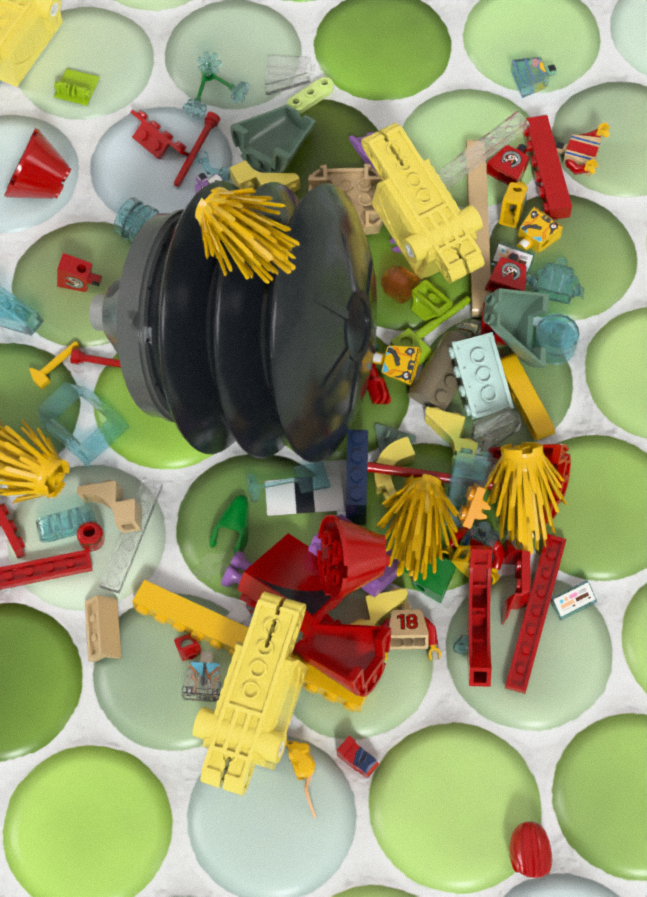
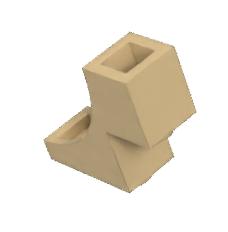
[77,480,142,533]

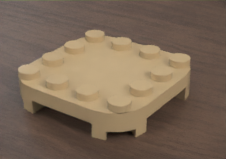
[308,164,383,235]

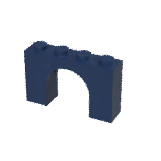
[345,430,368,525]

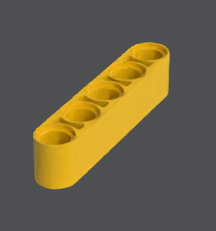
[500,353,555,441]

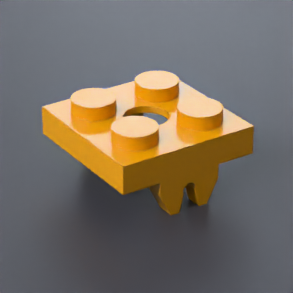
[457,482,491,529]

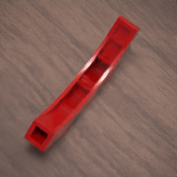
[467,545,492,687]

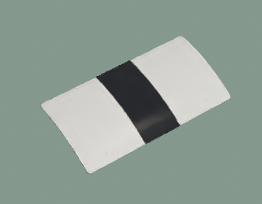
[265,475,344,516]

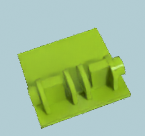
[53,69,100,106]

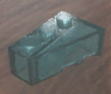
[0,286,44,336]

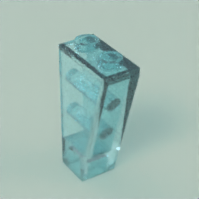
[443,447,498,528]

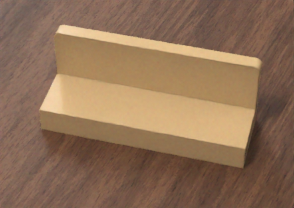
[85,595,121,662]

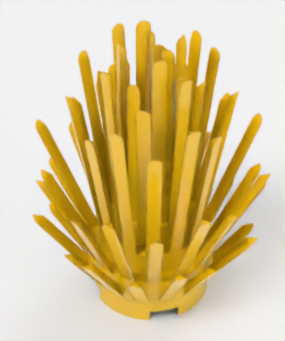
[195,187,300,284]
[0,419,70,504]
[483,442,567,555]
[375,474,460,581]

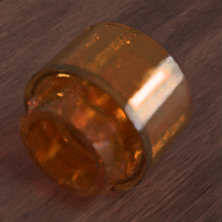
[381,266,420,304]

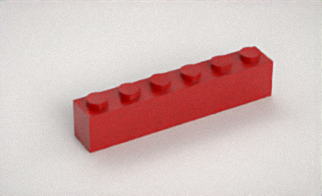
[522,115,572,220]

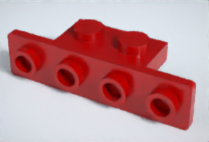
[130,109,189,159]

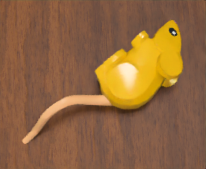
[286,741,316,818]

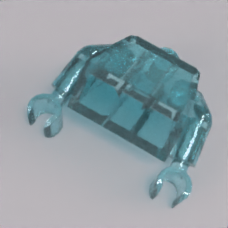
[525,257,584,305]

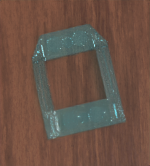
[38,382,130,467]

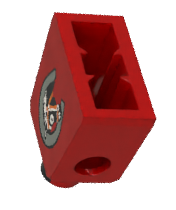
[486,144,529,186]
[57,253,102,292]
[484,253,526,292]

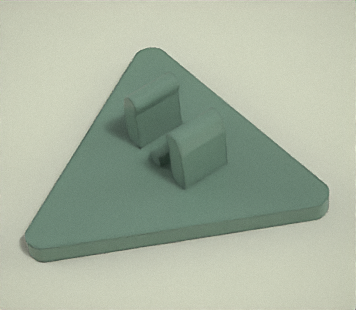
[375,424,416,454]

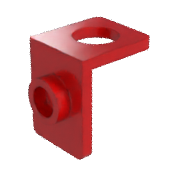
[174,633,202,661]

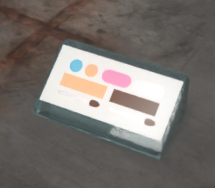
[491,242,535,276]
[550,580,597,620]

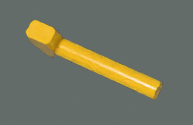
[29,341,80,389]

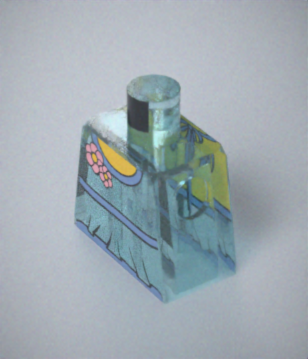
[511,57,557,98]

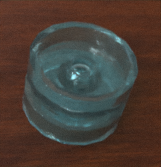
[113,197,159,243]
[534,314,579,364]

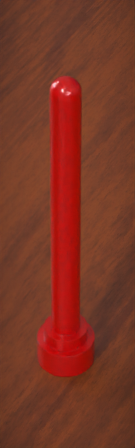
[174,112,221,187]
[70,348,121,368]

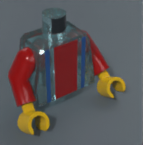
[442,521,505,585]

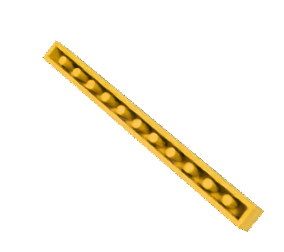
[132,580,368,712]

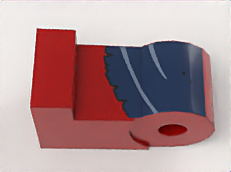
[337,735,379,778]

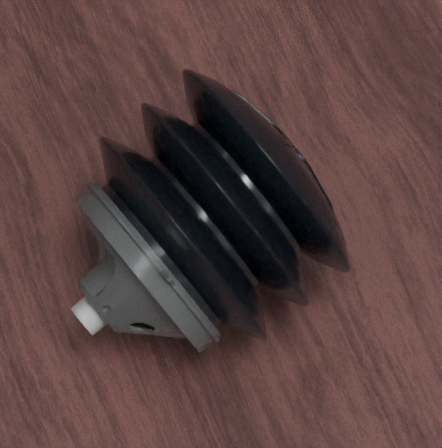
[89,181,377,463]

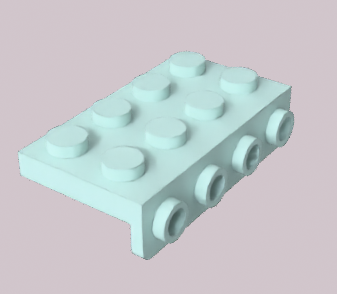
[448,332,514,420]

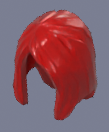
[509,821,553,878]

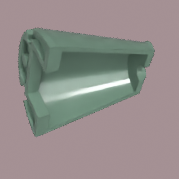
[230,105,316,173]
[483,288,549,368]

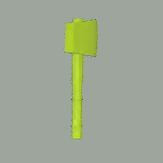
[390,296,471,366]

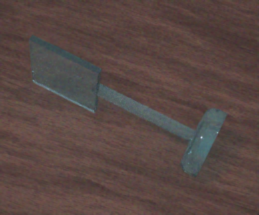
[246,461,331,502]

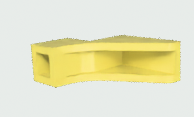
[229,160,300,193]
[425,407,478,472]
[350,588,408,626]

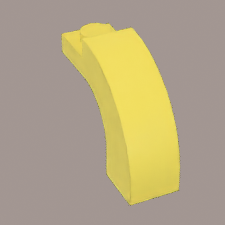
[374,436,415,507]

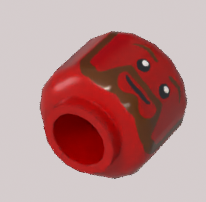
[77,521,105,552]

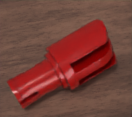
[367,363,391,405]

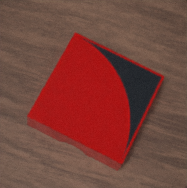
[237,533,348,635]

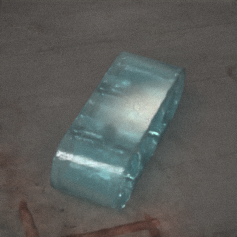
[36,505,97,542]

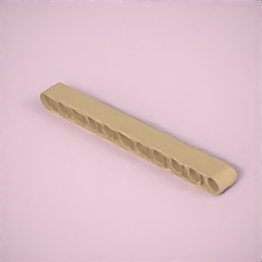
[466,140,491,317]

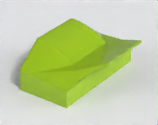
[411,279,453,322]

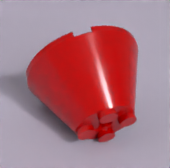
[4,128,72,199]
[317,514,390,601]

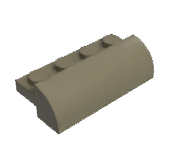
[407,331,466,411]

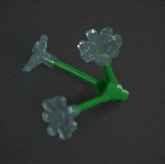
[183,52,249,118]

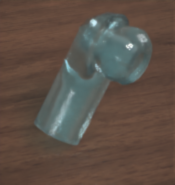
[453,635,468,654]

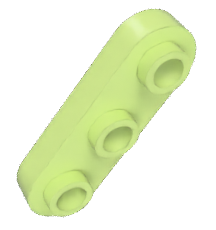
[287,77,334,114]

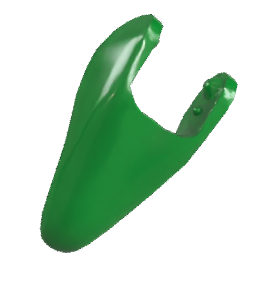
[210,495,249,554]

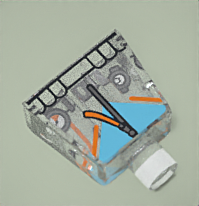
[181,651,223,702]

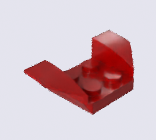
[501,539,530,625]

